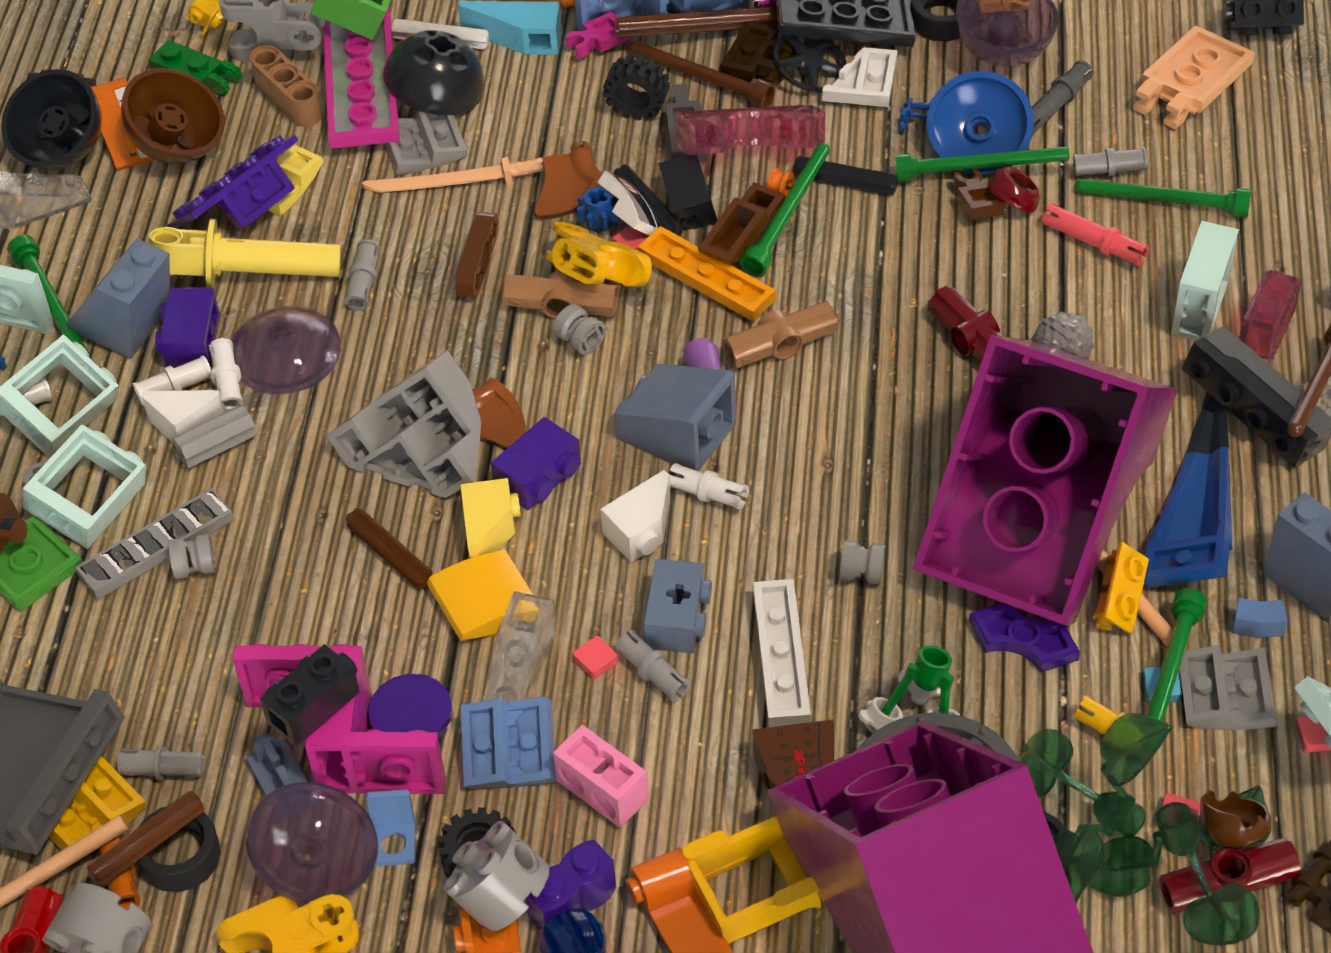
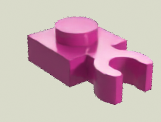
[566,11,630,58]

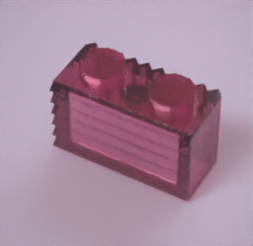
[1239,269,1301,360]

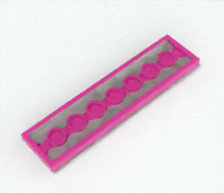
[323,3,400,149]

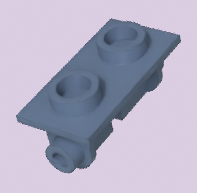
[246,733,319,822]

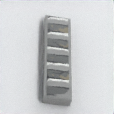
[75,488,234,600]

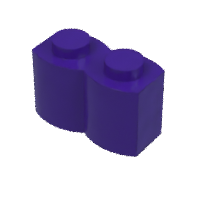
[525,840,616,938]

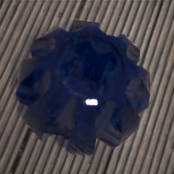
[540,908,607,953]

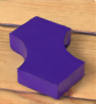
[969,603,1080,673]

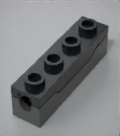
[1182,326,1331,468]

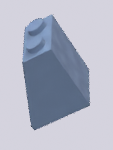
[66,239,170,359]
[614,364,736,471]
[1264,492,1331,622]

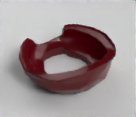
[988,167,1040,213]

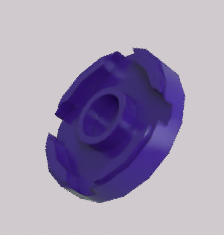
[368,673,453,740]

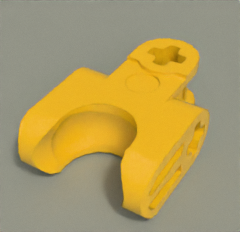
[545,222,652,287]
[216,894,360,953]

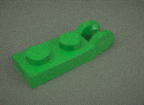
[148,40,243,96]

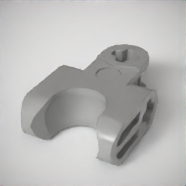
[219,0,326,61]

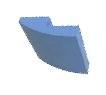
[460,696,556,789]

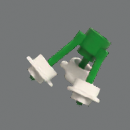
[858,646,965,739]

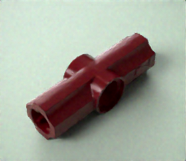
[927,285,1003,363]
[1159,837,1301,915]

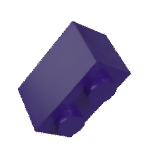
[155,288,220,368]
[491,417,581,511]

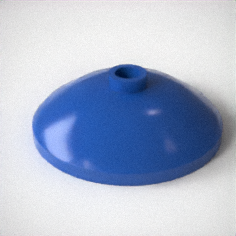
[927,71,1034,176]

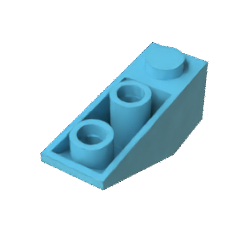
[458,1,561,55]

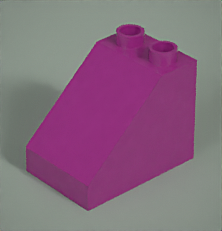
[767,721,1094,953]

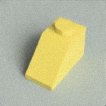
[460,478,521,558]

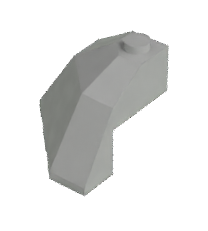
[326,350,482,498]

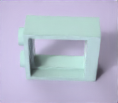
[1171,221,1239,341]
[0,334,119,457]
[22,424,146,550]

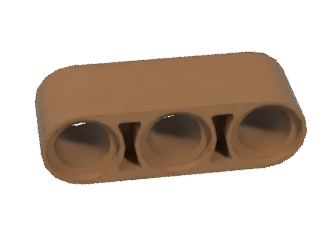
[250,45,322,127]

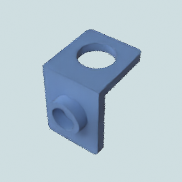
[366,790,416,866]

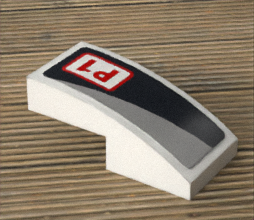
[597,171,658,236]

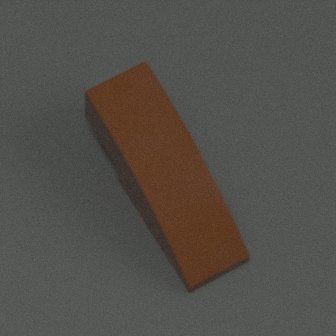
[698,182,785,265]

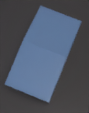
[1232,598,1288,638]

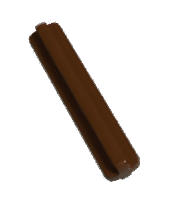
[345,508,433,590]
[87,791,204,886]

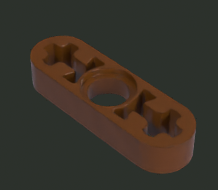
[455,212,499,298]

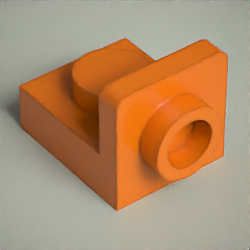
[453,908,522,953]

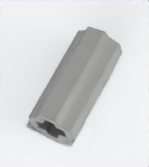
[172,405,258,468]

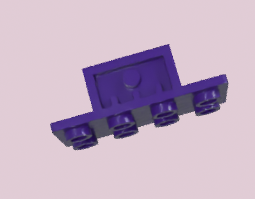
[166,134,298,231]

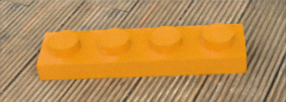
[637,226,776,322]

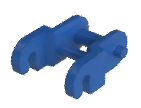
[899,96,933,133]

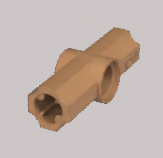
[503,271,619,320]
[722,301,838,369]

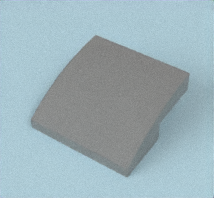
[385,110,468,175]
[1180,645,1277,730]

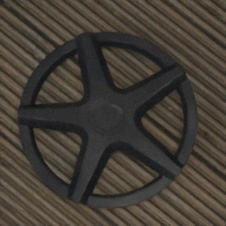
[773,35,847,93]

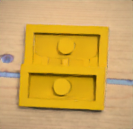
[427,550,540,641]
[49,756,146,850]

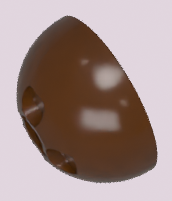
[121,68,225,164]

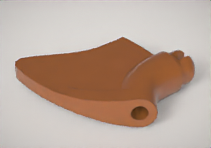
[534,141,604,220]
[472,378,527,450]

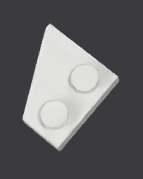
[822,47,897,107]

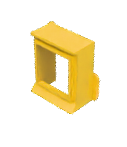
[682,816,821,944]

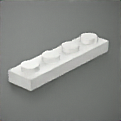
[753,579,811,727]

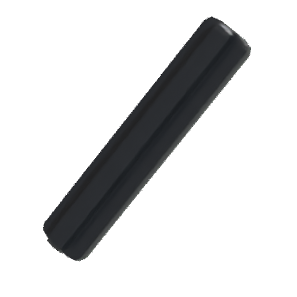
[793,156,898,195]
[613,164,683,236]

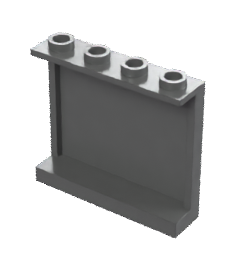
[0,679,125,855]

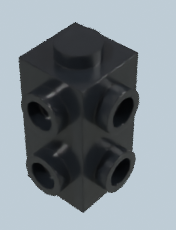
[1222,0,1304,36]
[260,644,360,747]

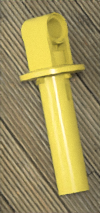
[149,219,341,288]

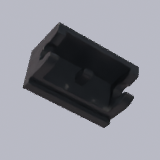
[658,151,718,230]

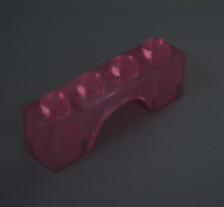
[677,105,826,155]

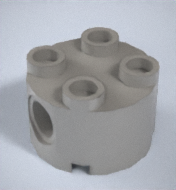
[443,821,550,931]
[42,882,152,953]

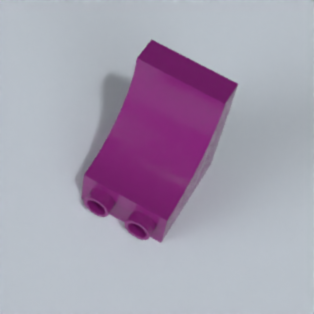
[913,335,1178,626]

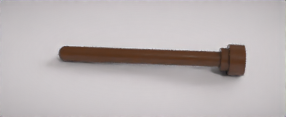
[628,41,776,110]
[1287,323,1331,437]

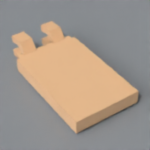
[1133,25,1255,129]

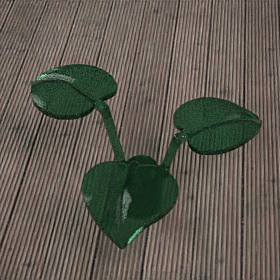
[1019,713,1173,905]
[1072,785,1272,946]

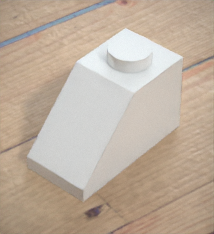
[600,470,670,563]

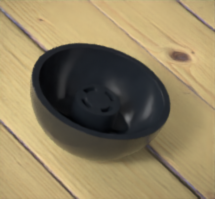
[383,30,484,115]
[1,69,102,170]

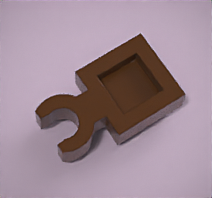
[953,169,1005,220]

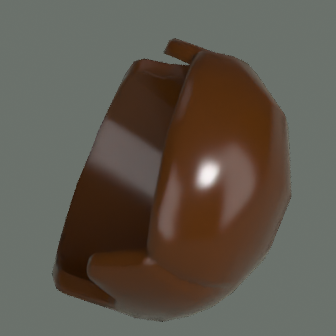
[1200,790,1271,847]

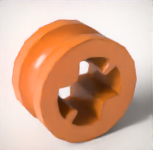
[766,168,794,198]

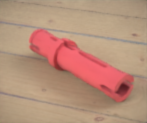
[1042,203,1150,267]

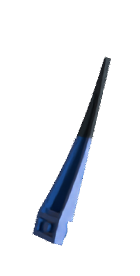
[1144,392,1233,588]

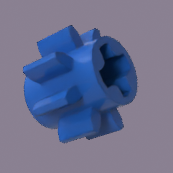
[576,187,620,232]

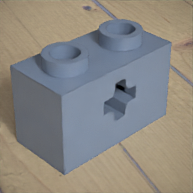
[644,559,712,653]

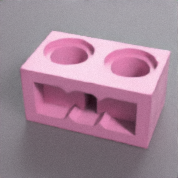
[553,725,649,828]

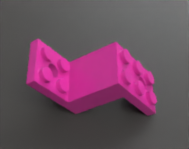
[233,644,446,794]

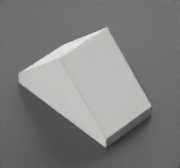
[142,390,225,442]

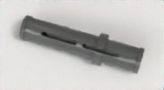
[1032,60,1094,136]

